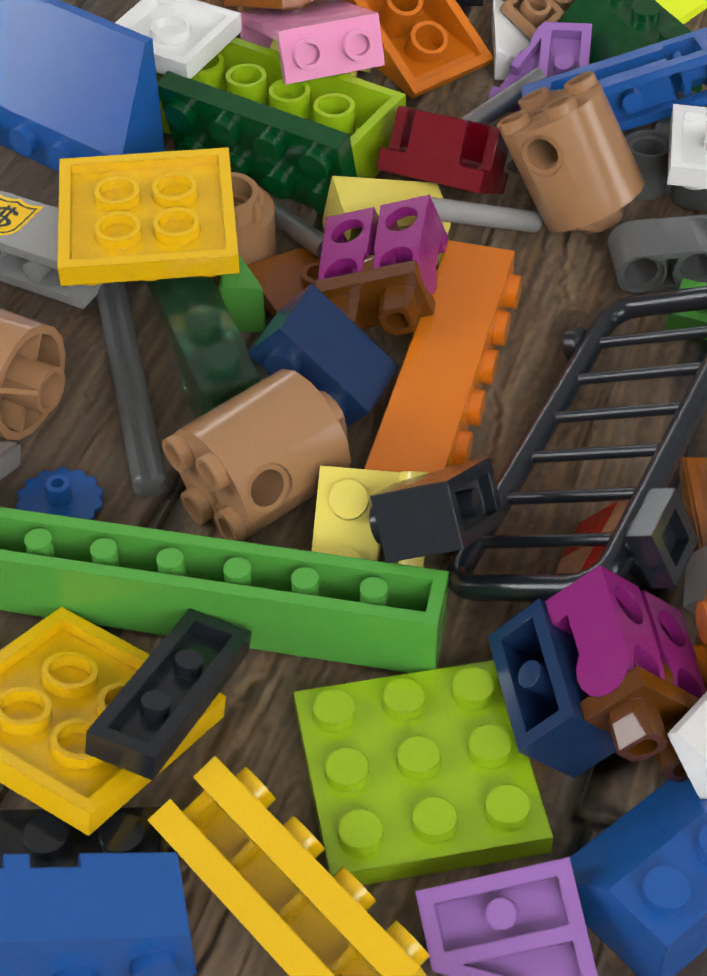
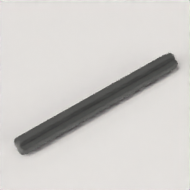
[96,282,167,498]

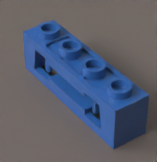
[521,27,707,132]

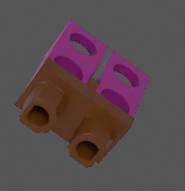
[315,194,448,336]
[545,565,707,782]

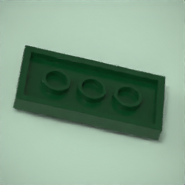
[157,71,357,215]

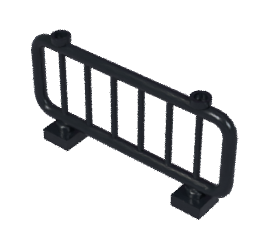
[444,286,707,602]

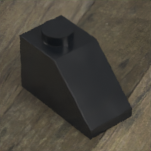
[369,457,505,563]

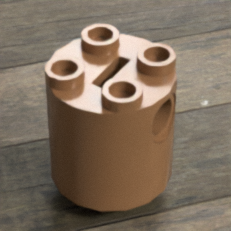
[497,71,645,235]
[0,308,66,441]
[162,369,351,541]

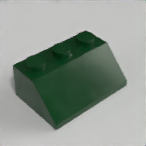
[557,0,702,92]

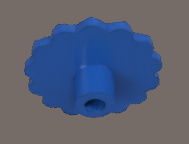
[16,467,104,520]

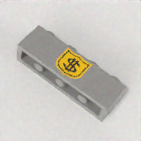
[0,190,102,309]

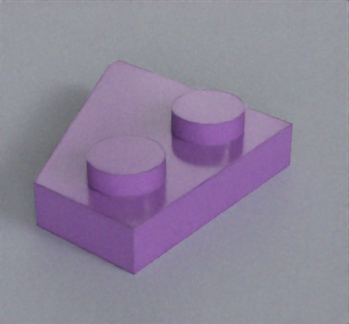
[488,22,592,112]
[415,857,598,976]

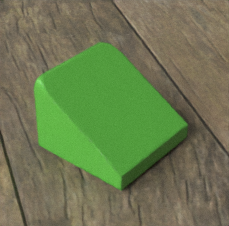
[218,254,266,332]

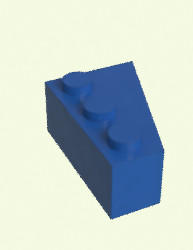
[0,852,197,976]

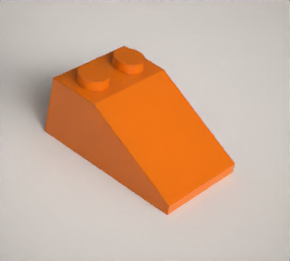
[342,0,494,99]

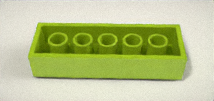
[156,37,406,178]

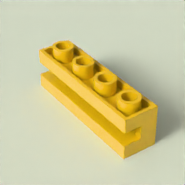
[148,756,430,976]

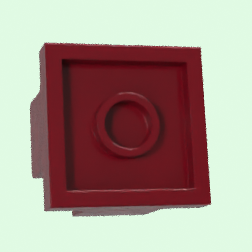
[376,105,509,194]

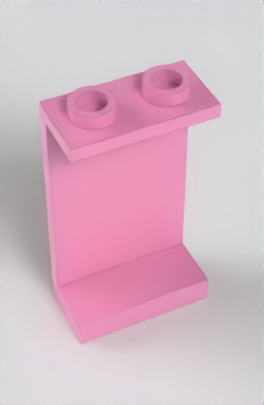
[239,0,385,84]

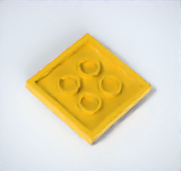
[57,147,240,286]
[0,607,226,836]

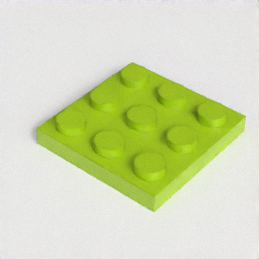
[293,660,553,885]

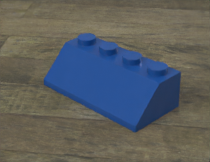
[570,778,707,976]

